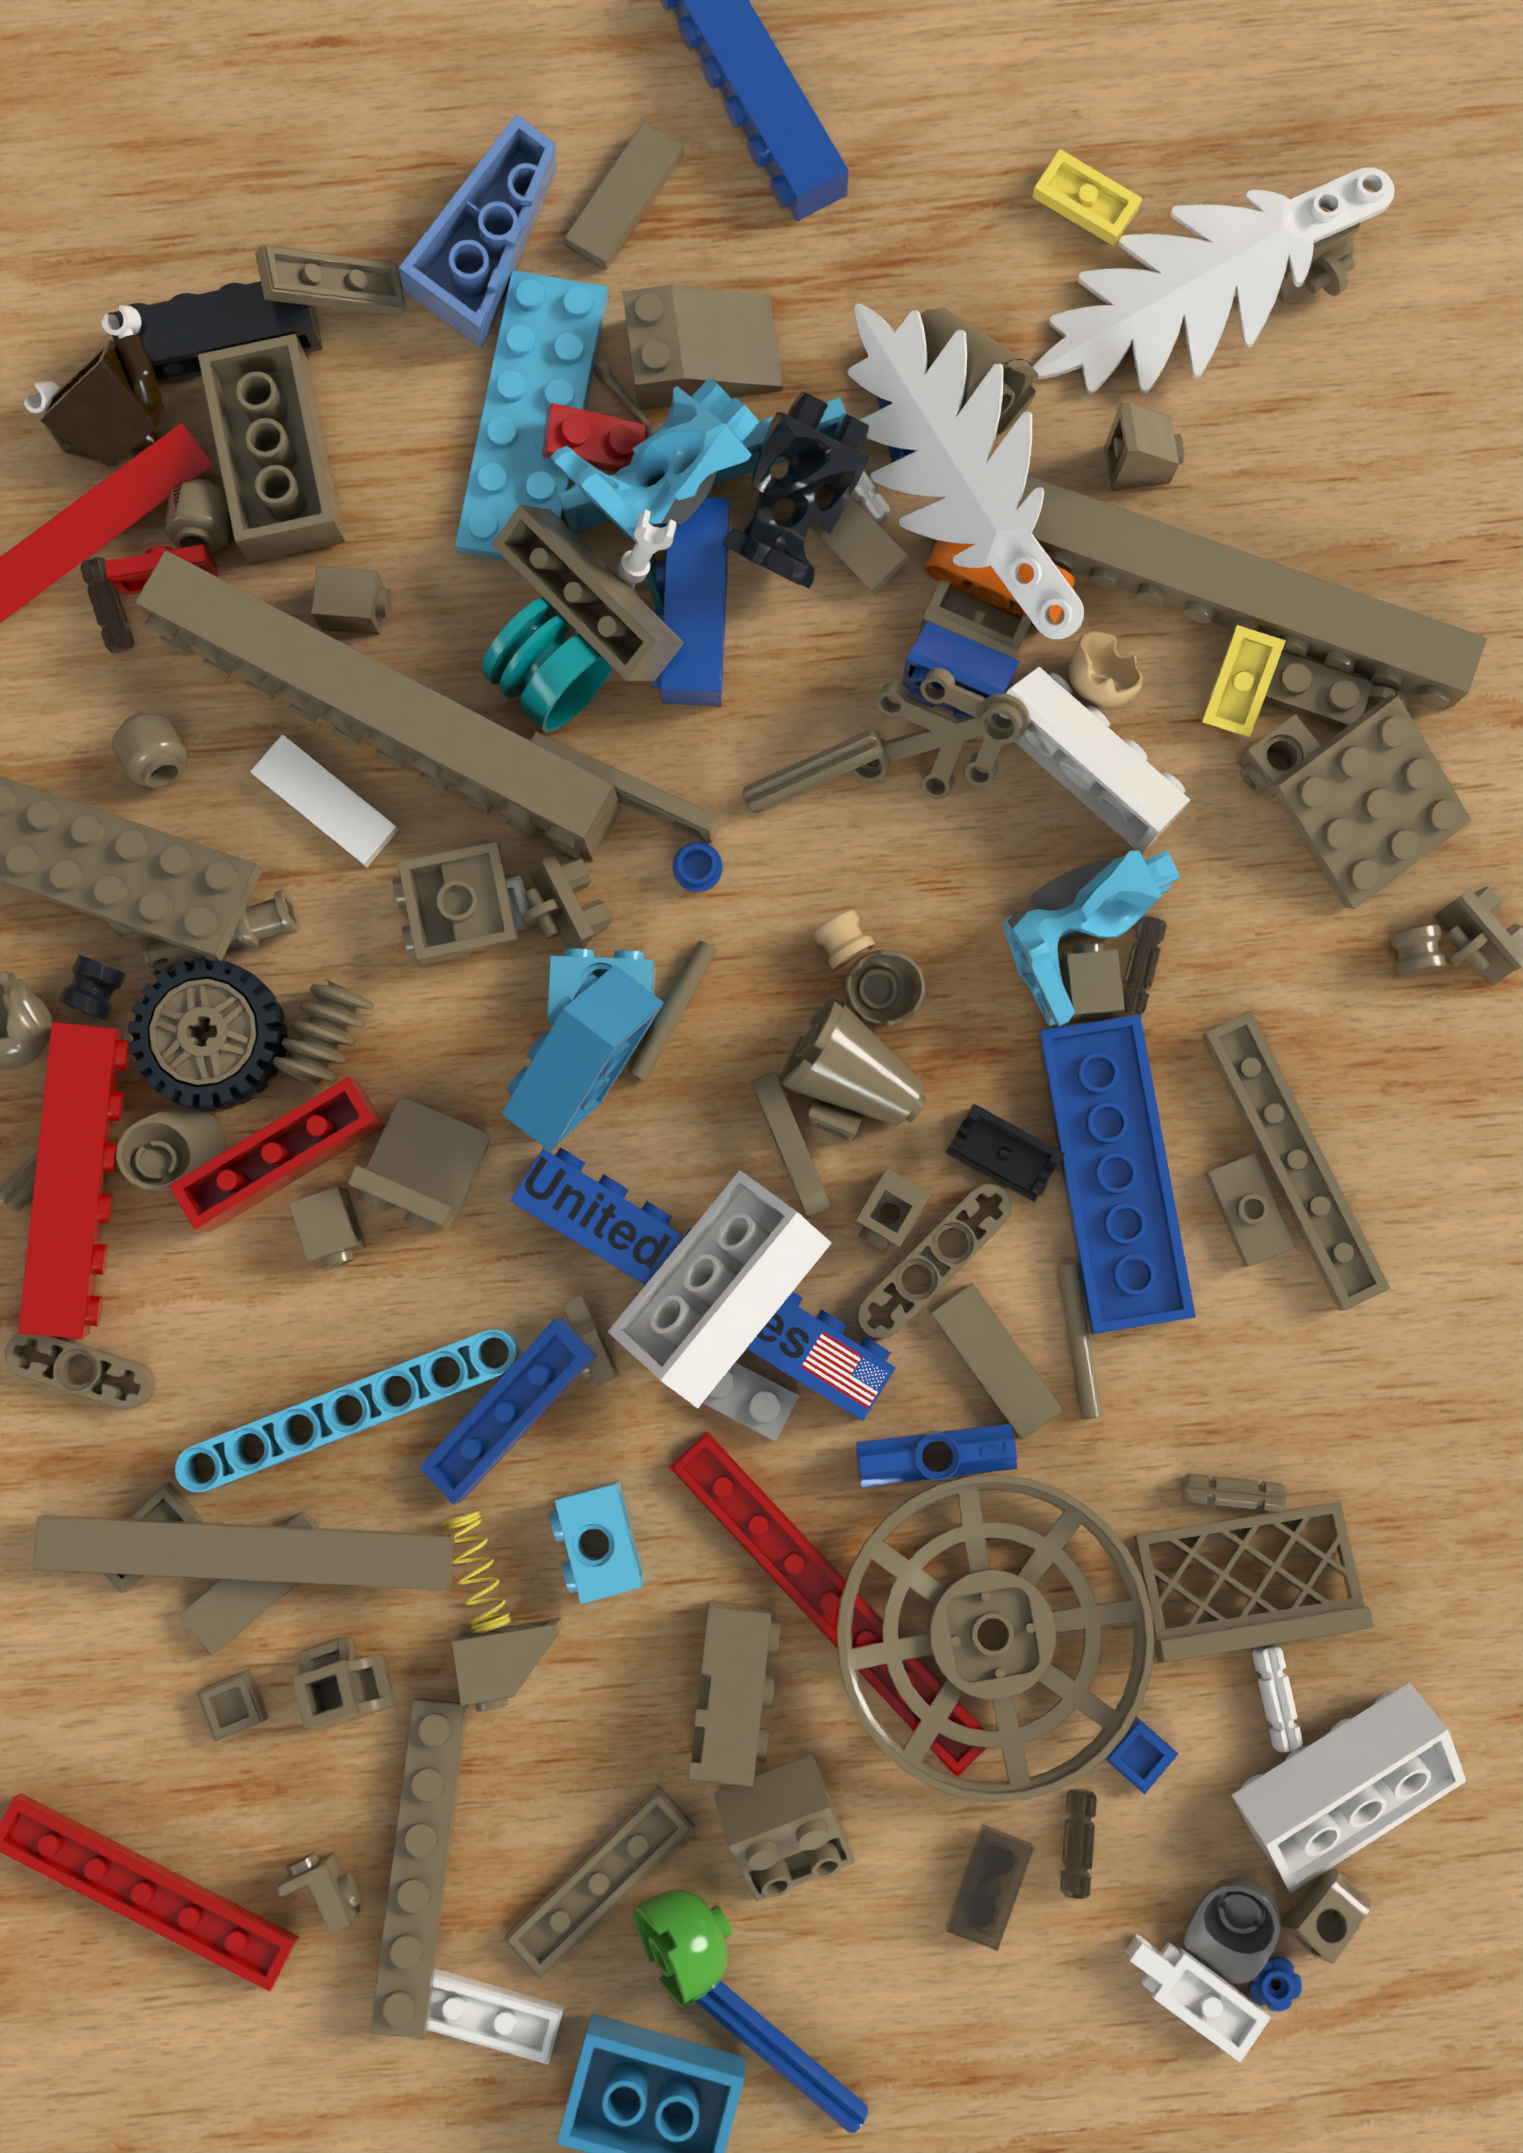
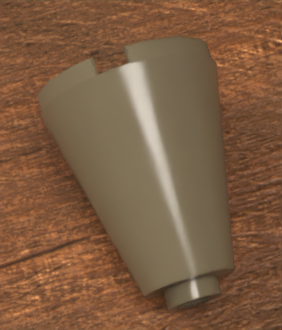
[920,307,1038,435]
[780,997,926,1126]

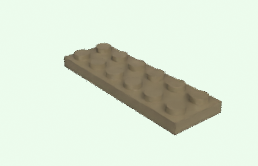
[0,776,262,961]

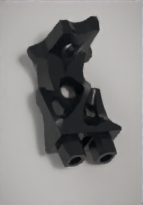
[722,392,869,589]

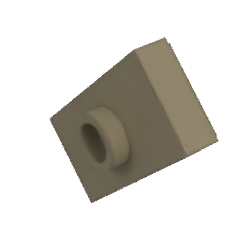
[1205,1153,1296,1267]

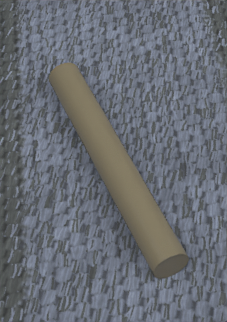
[628,940,717,1082]
[1057,1263,1102,1419]

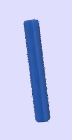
[695,1980,869,2133]

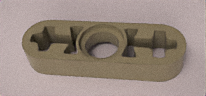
[751,1072,831,1218]
[5,1334,155,1409]

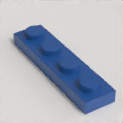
[419,1318,597,1505]

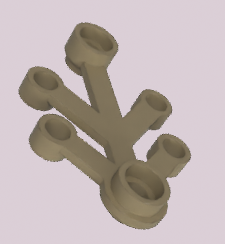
[851,668,1030,799]

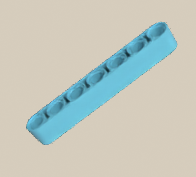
[175,1329,522,1493]

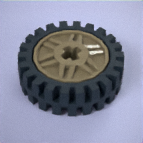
[128,958,288,1111]

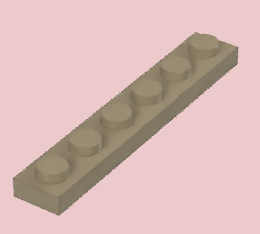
[1202,1011,1391,1311]
[370,1698,468,2039]

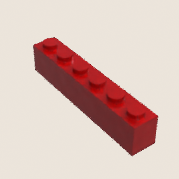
[18,1022,130,1339]

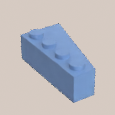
[399,114,556,349]

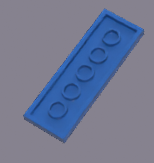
[1038,1014,1196,1334]

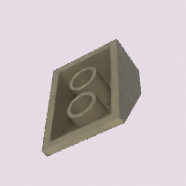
[622,285,783,410]

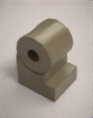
[1280,1869,1371,1964]

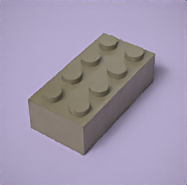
[198,334,346,563]

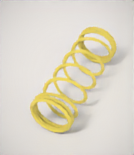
[440,1511,511,1634]

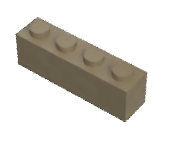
[491,504,684,681]

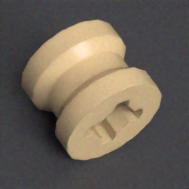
[812,910,876,971]

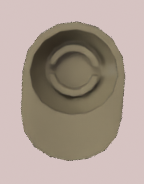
[116,1105,225,1195]

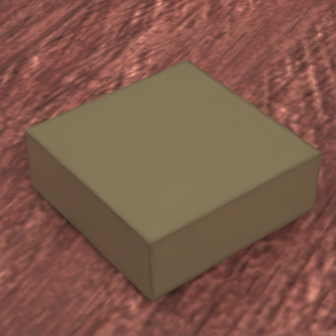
[197,1669,268,1742]

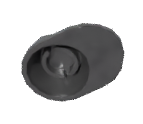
[1184,1877,1281,1984]

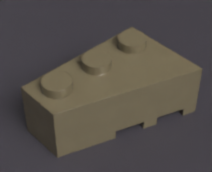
[688,1600,781,1787]

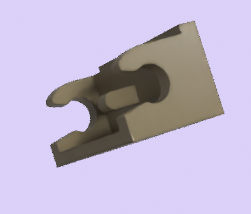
[919,579,1032,659]

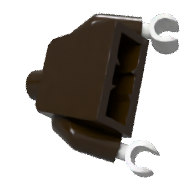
[24,305,164,467]

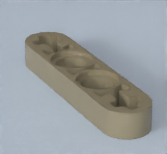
[857,1184,1012,1339]

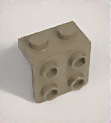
[347,1098,490,1232]

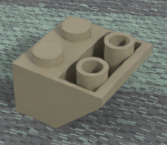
[714,1754,855,1901]

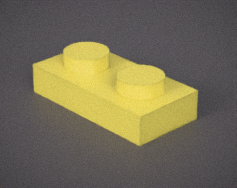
[1032,149,1142,246]
[1201,625,1286,738]

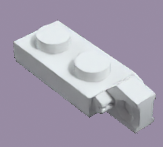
[1125,1933,1271,2062]

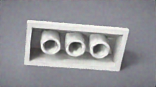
[998,667,1190,854]
[608,1170,831,1408]
[1232,1682,1466,1894]

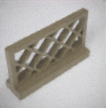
[1134,1502,1374,1664]

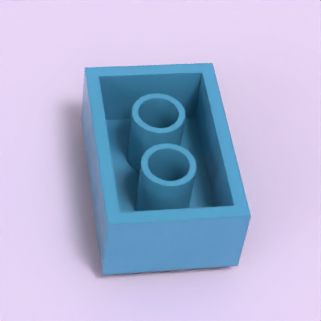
[501,965,664,1152]
[557,2013,745,2153]

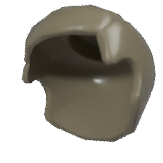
[844,949,926,1026]

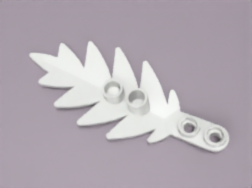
[1033,167,1395,395]
[848,304,1084,639]

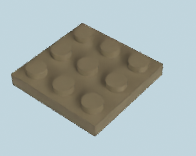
[1270,696,1471,909]

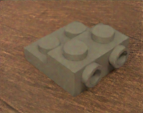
[393,841,519,966]

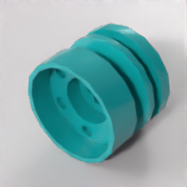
[481,597,613,733]

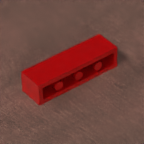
[168,1077,385,1232]

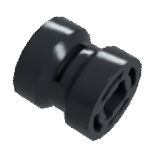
[58,955,126,1021]

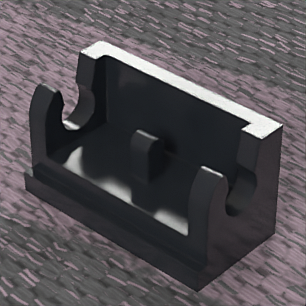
[945,1104,1065,1202]

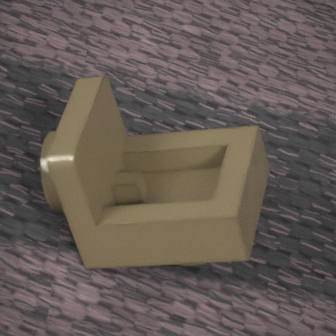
[276,1852,361,1935]

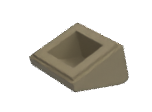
[807,1099,864,1141]

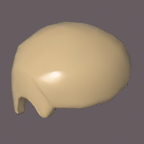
[1067,631,1143,708]

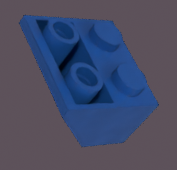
[902,621,1020,719]

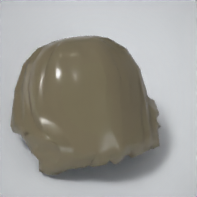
[0,971,52,1070]

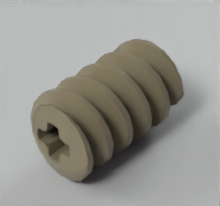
[272,980,375,1092]

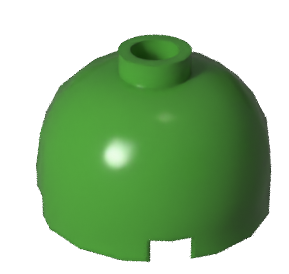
[633,1890,732,2008]

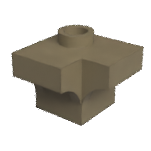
[292,1636,397,1731]

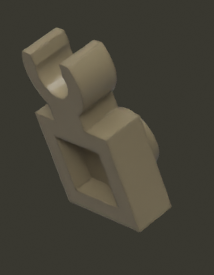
[563,1296,619,1385]

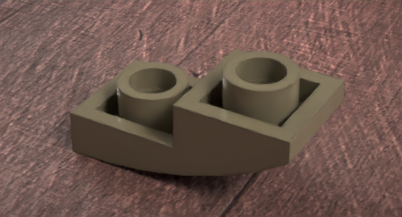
[810,488,911,594]

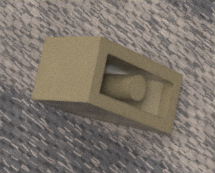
[1105,402,1184,491]
[452,1617,563,1712]

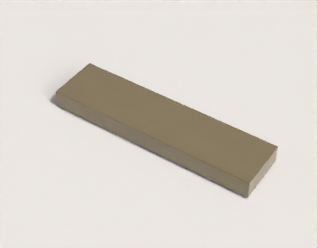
[531,731,719,843]
[504,1785,695,1979]

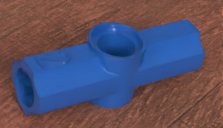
[856,1423,1017,1488]

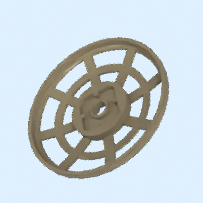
[836,1474,1155,1802]

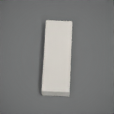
[250,734,399,868]
[427,1968,565,2065]

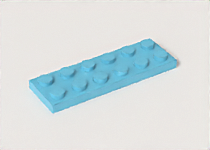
[455,270,609,562]

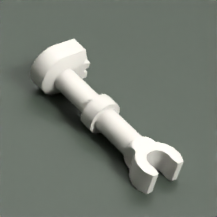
[618,510,676,595]

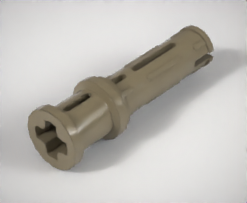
[142,889,300,976]

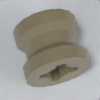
[1389,925,1449,977]

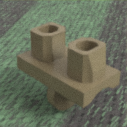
[1277,209,1361,302]
[521,854,612,949]
[1434,887,1523,985]

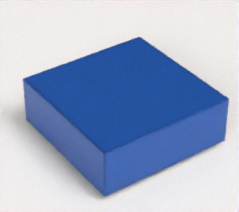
[1105,1716,1178,1795]

